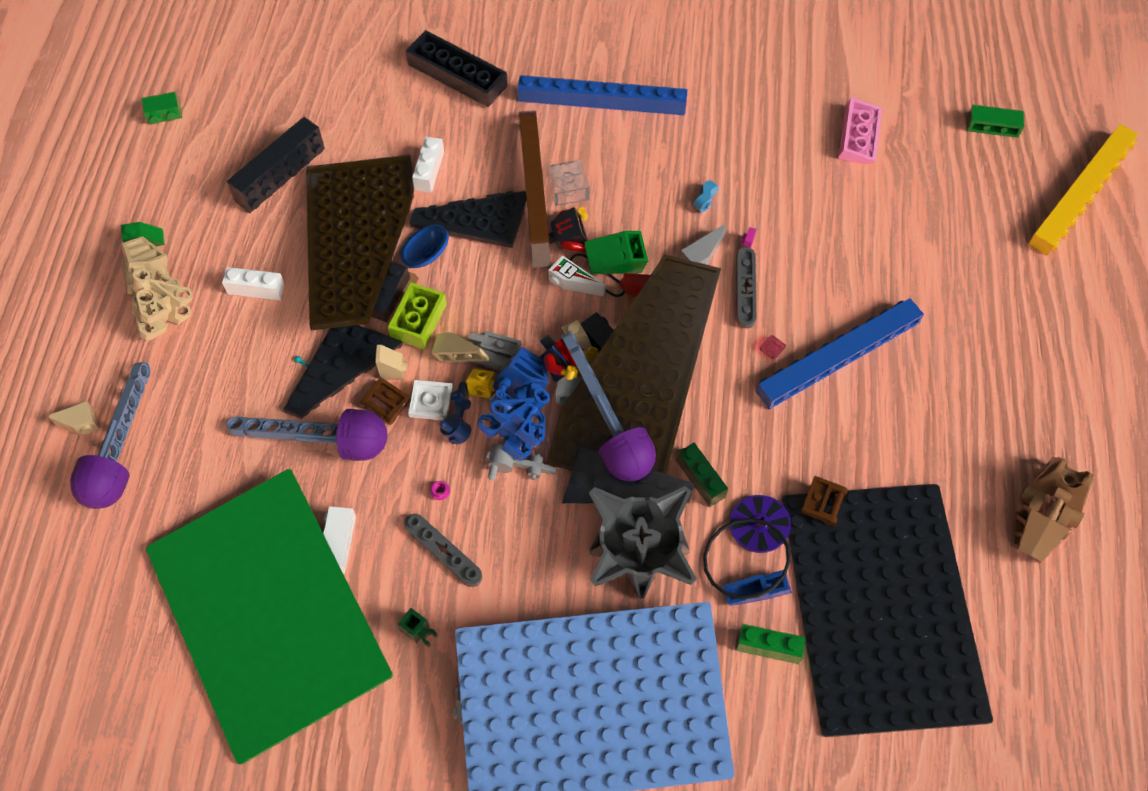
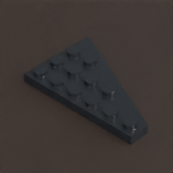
[409,190,527,248]
[283,325,403,419]

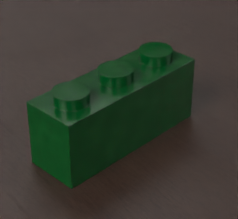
[676,442,729,507]

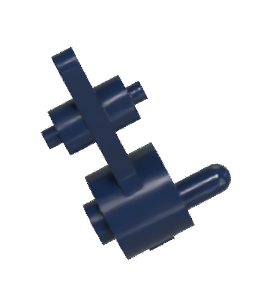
[439,381,472,445]

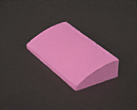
[838,97,882,163]

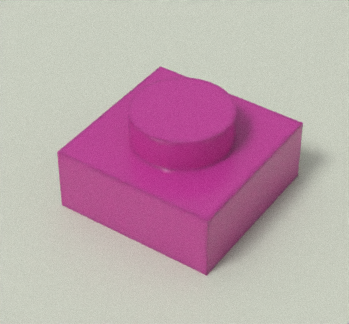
[741,227,756,248]

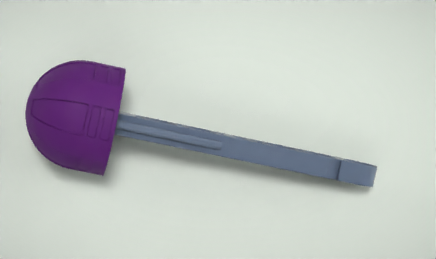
[562,331,656,481]
[70,362,151,509]
[226,409,388,461]

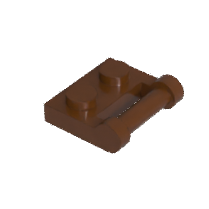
[360,377,411,425]
[801,475,848,526]

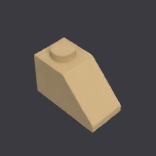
[376,345,408,380]
[49,401,99,436]

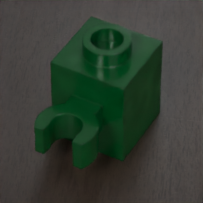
[397,608,438,647]

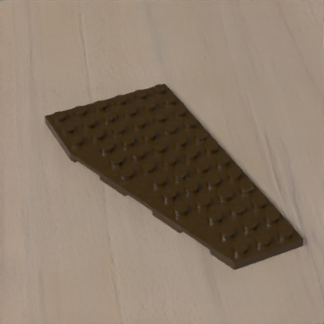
[306,155,415,331]
[546,254,721,474]

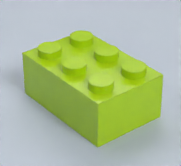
[388,282,447,350]

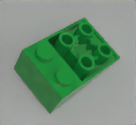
[584,231,648,274]

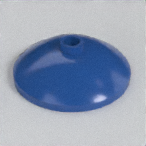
[401,224,449,268]

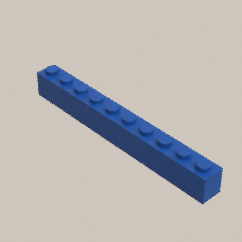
[518,75,688,116]
[756,298,924,410]

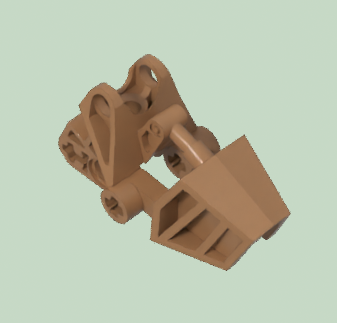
[1011,457,1095,563]

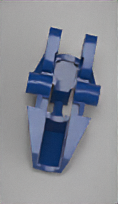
[478,347,550,461]

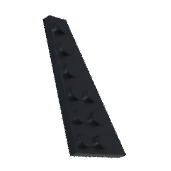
[562,447,695,504]

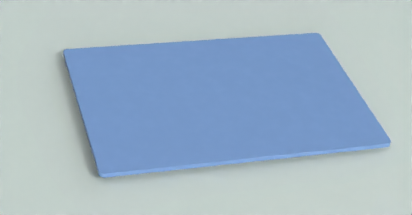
[455,602,734,791]

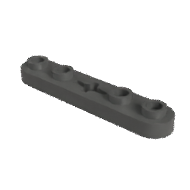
[737,247,756,328]
[404,513,483,587]

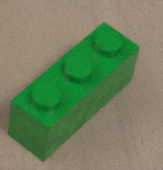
[967,105,1024,138]
[736,624,806,664]

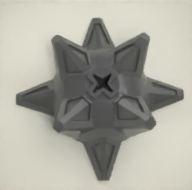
[589,486,697,599]

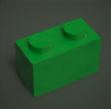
[141,91,183,125]

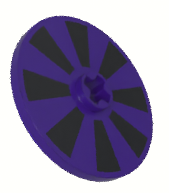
[730,495,791,553]

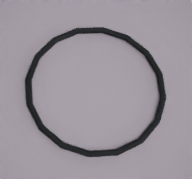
[703,518,791,599]

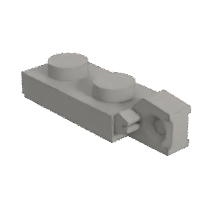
[468,331,522,358]

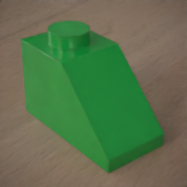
[121,222,165,247]

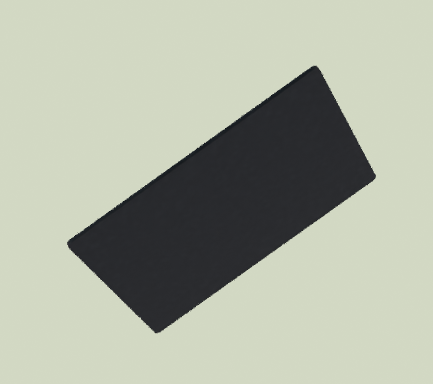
[782,484,993,738]

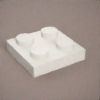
[408,380,453,420]

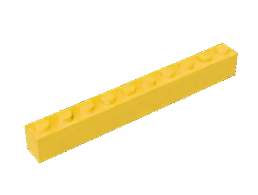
[1029,124,1138,255]

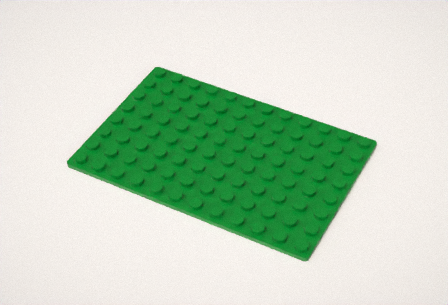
[146,469,393,765]

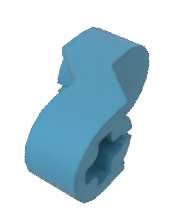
[693,180,719,213]

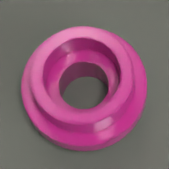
[430,481,450,500]

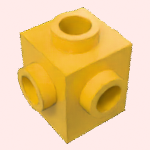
[466,368,496,398]

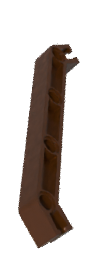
[519,110,551,268]

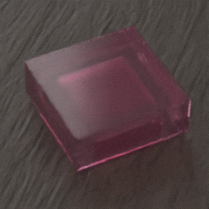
[759,334,786,360]

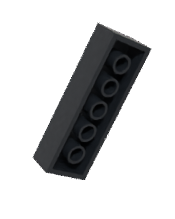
[406,30,508,108]
[227,117,325,213]

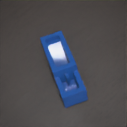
[723,570,792,606]

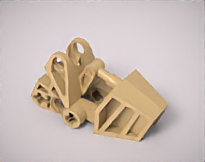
[121,236,193,340]

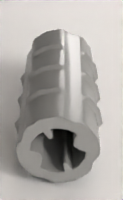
[473,348,510,374]

